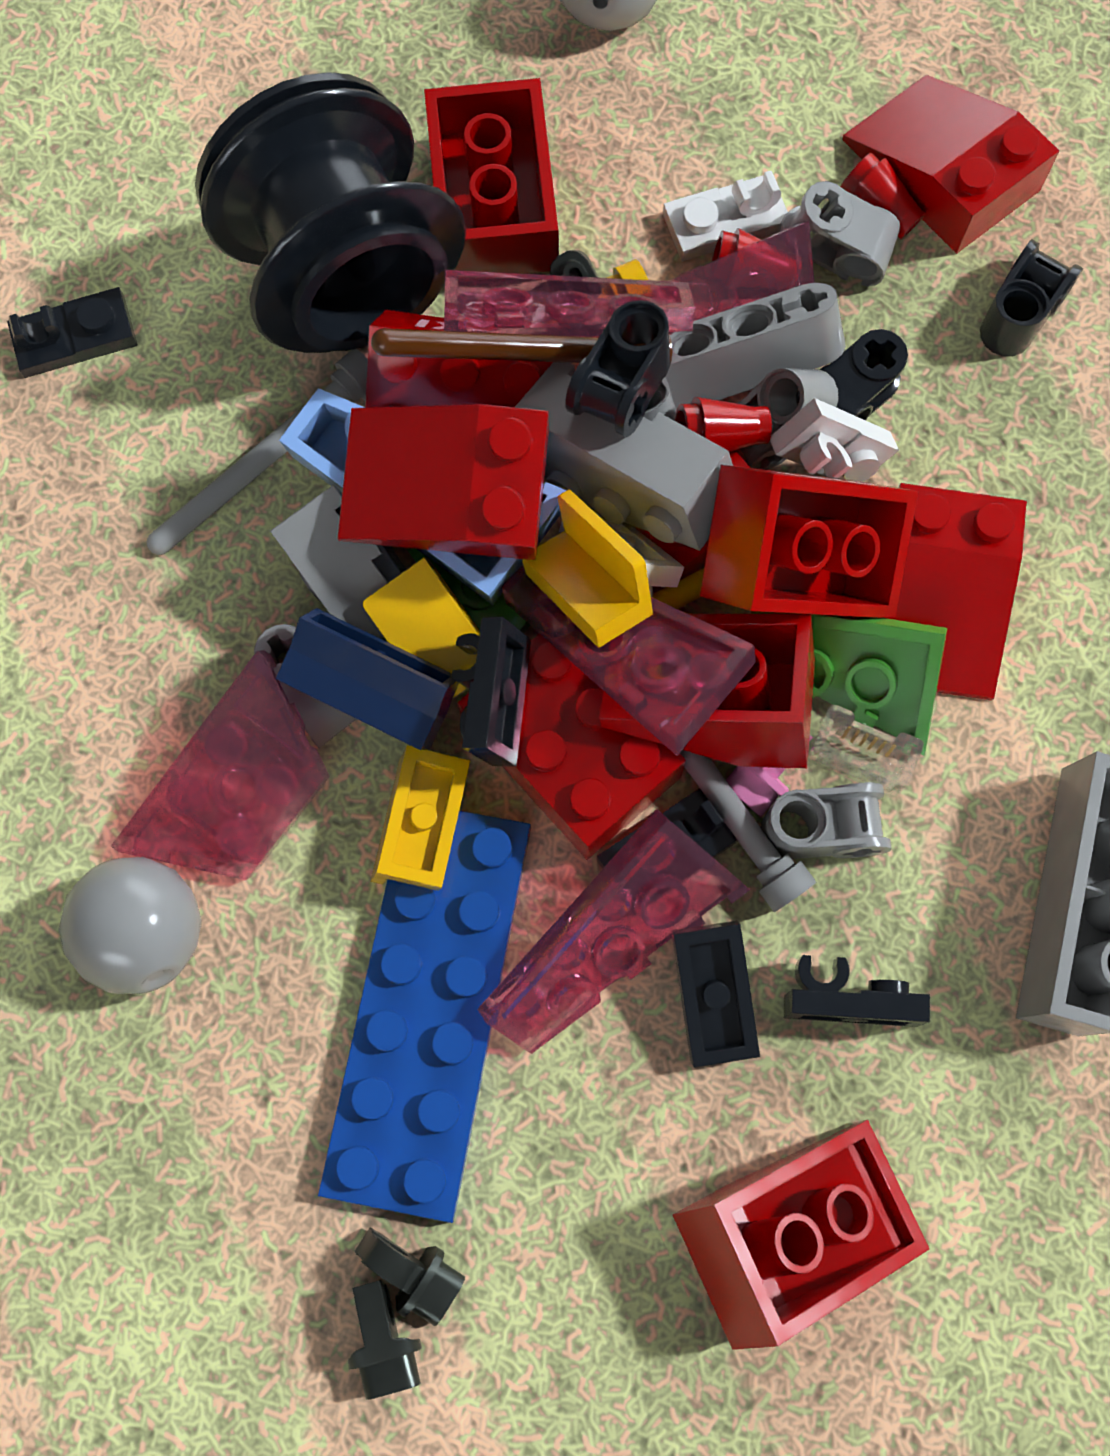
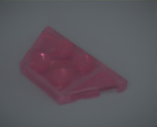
[111,650,330,880]

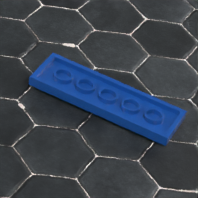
[318,811,531,1223]

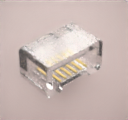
[808,705,924,798]

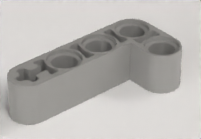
[644,283,846,421]

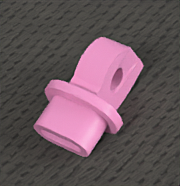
[726,735,813,817]

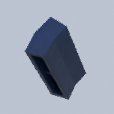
[275,608,459,750]

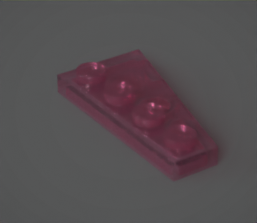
[444,270,696,337]

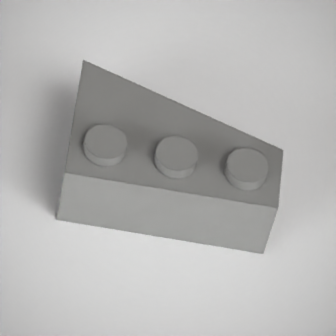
[515,362,733,551]
[270,485,407,642]

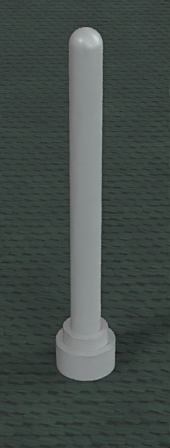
[147,349,368,555]
[607,650,816,912]

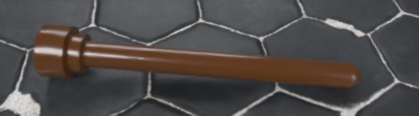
[371,328,672,368]

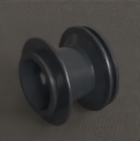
[195,72,466,353]

